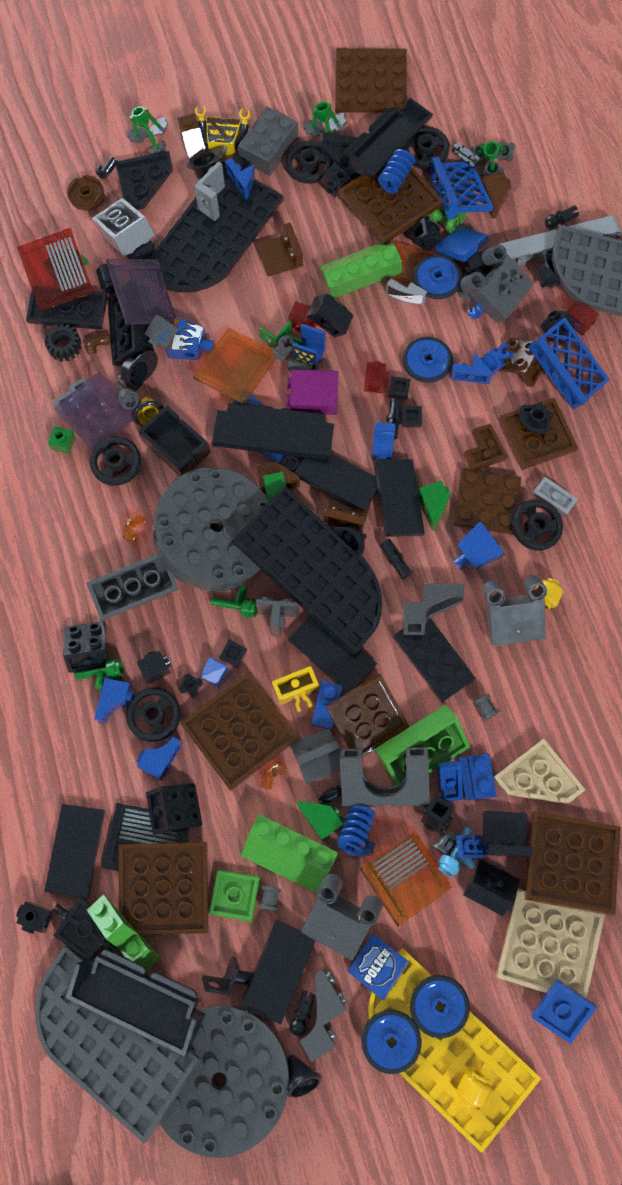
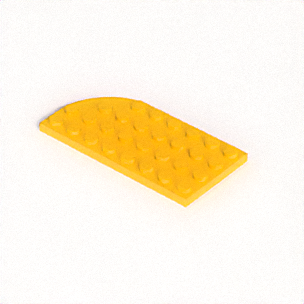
[368,948,541,1153]

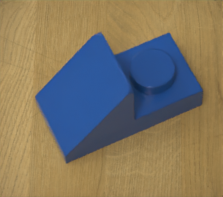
[225,158,255,200]
[451,353,492,384]
[437,761,463,802]

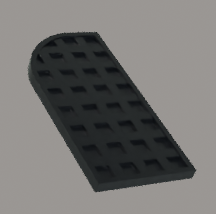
[139,162,284,293]
[231,486,382,655]

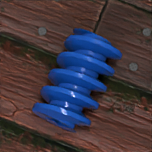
[378,149,415,194]
[338,805,376,857]

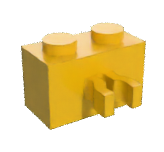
[272,666,319,713]

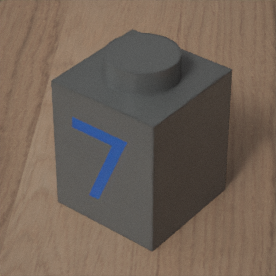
[144,314,179,348]

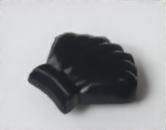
[519,402,554,435]

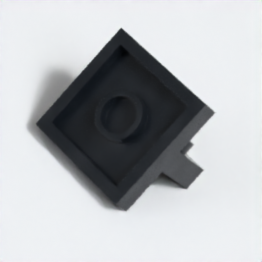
[463,858,520,916]

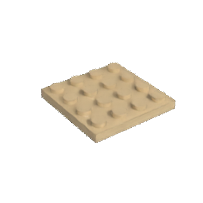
[496,888,605,998]

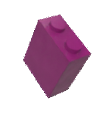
[287,370,338,415]

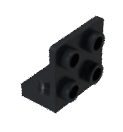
[63,621,110,673]
[146,783,202,835]
[483,811,533,857]

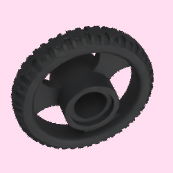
[402,126,450,170]
[286,140,333,184]
[90,437,141,486]
[511,499,563,551]
[126,687,181,742]

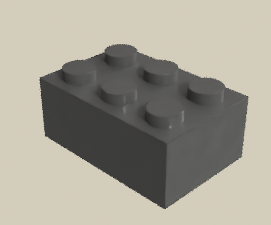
[238,107,298,176]

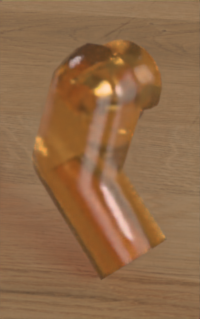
[122,514,145,542]
[261,761,287,790]

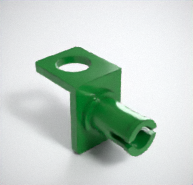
[259,321,303,347]

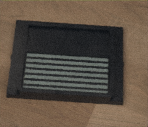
[101,803,190,871]

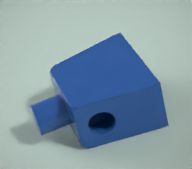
[454,521,506,570]

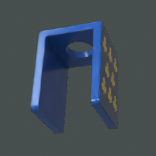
[292,324,326,370]

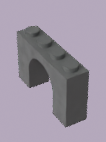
[340,747,430,807]

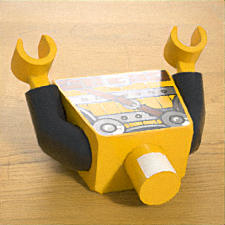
[195,106,252,162]

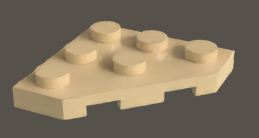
[494,738,585,804]

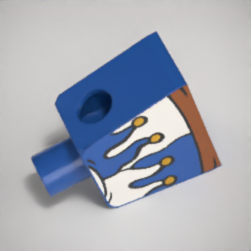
[166,317,214,360]

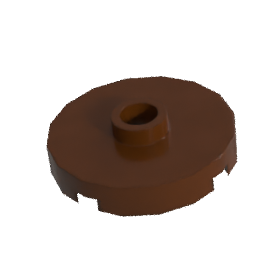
[67,175,105,210]

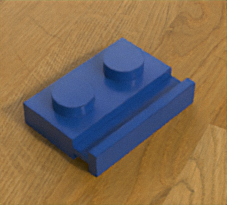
[458,754,497,801]

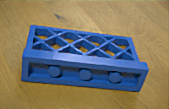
[428,157,493,219]
[527,317,609,409]

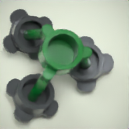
[469,141,515,176]

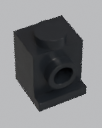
[462,249,493,276]

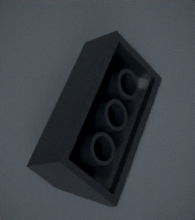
[108,281,154,366]

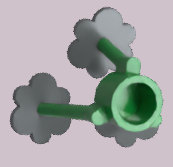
[303,101,347,137]
[126,106,169,155]

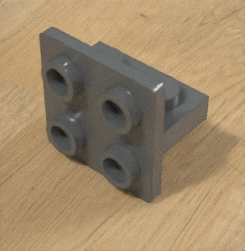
[256,597,299,636]
[291,729,340,784]

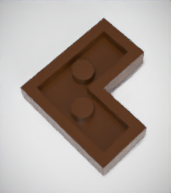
[463,424,508,471]

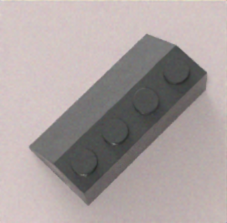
[86,554,179,621]

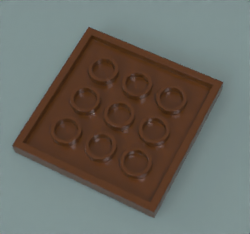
[335,48,407,113]
[338,167,443,245]
[180,672,299,791]
[524,811,621,916]
[119,842,209,935]

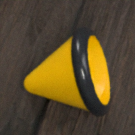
[133,397,164,427]

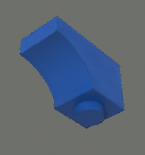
[372,422,395,460]
[94,678,134,724]
[311,680,343,730]
[137,737,183,781]

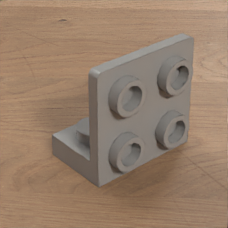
[194,162,225,221]

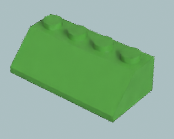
[319,241,402,299]
[374,705,470,785]
[241,814,338,893]

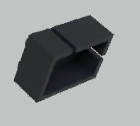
[138,405,211,476]

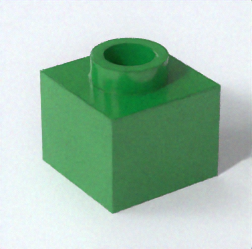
[48,426,76,454]

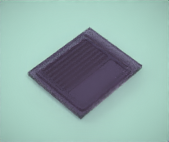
[106,259,176,325]

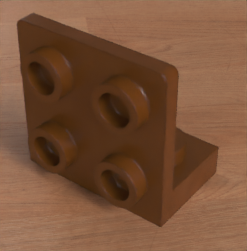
[257,222,303,276]
[499,338,543,387]
[324,496,372,532]

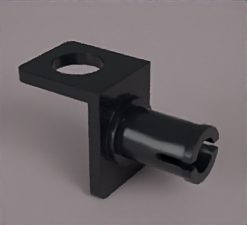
[202,956,253,995]

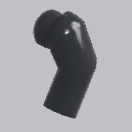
[96,156,118,179]

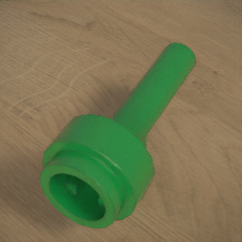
[211,587,258,619]
[74,659,124,690]

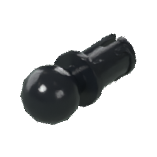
[544,205,579,230]
[289,990,316,1036]

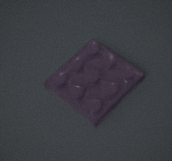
[54,371,134,451]

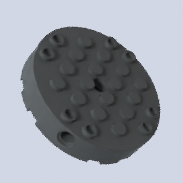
[151,467,269,592]
[160,1005,289,1158]

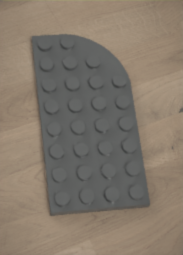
[552,225,622,316]
[35,946,201,1143]

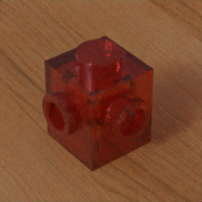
[364,361,390,393]

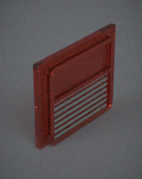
[17,228,94,312]

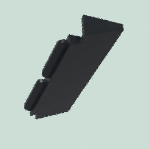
[343,97,433,178]
[212,402,334,460]
[66,949,206,1057]

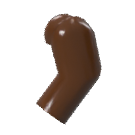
[85,335,111,354]

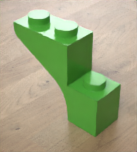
[87,894,161,972]

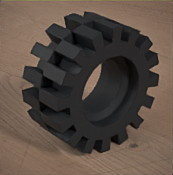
[44,323,82,362]

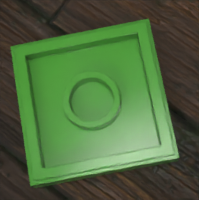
[209,870,260,922]

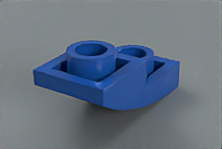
[456,835,485,859]

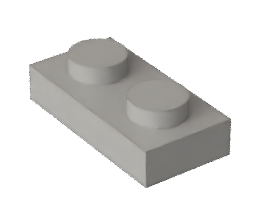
[532,477,578,517]

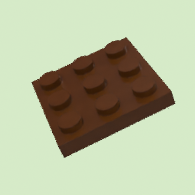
[499,397,578,470]
[453,467,521,535]
[325,674,410,757]

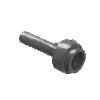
[114,381,141,410]

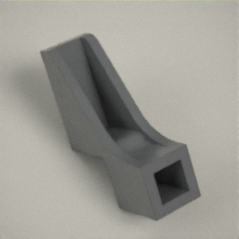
[402,583,465,635]
[300,968,348,1062]

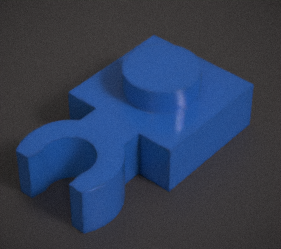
[481,343,514,376]

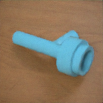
[438,827,476,877]

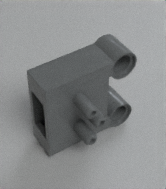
[460,244,534,323]
[482,575,547,646]
[301,874,383,961]

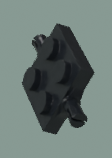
[52,897,117,959]

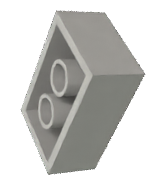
[92,198,155,257]

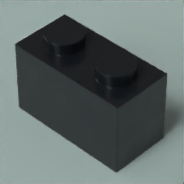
[306,293,353,338]

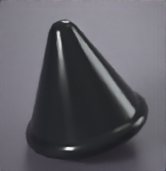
[287,1055,322,1098]

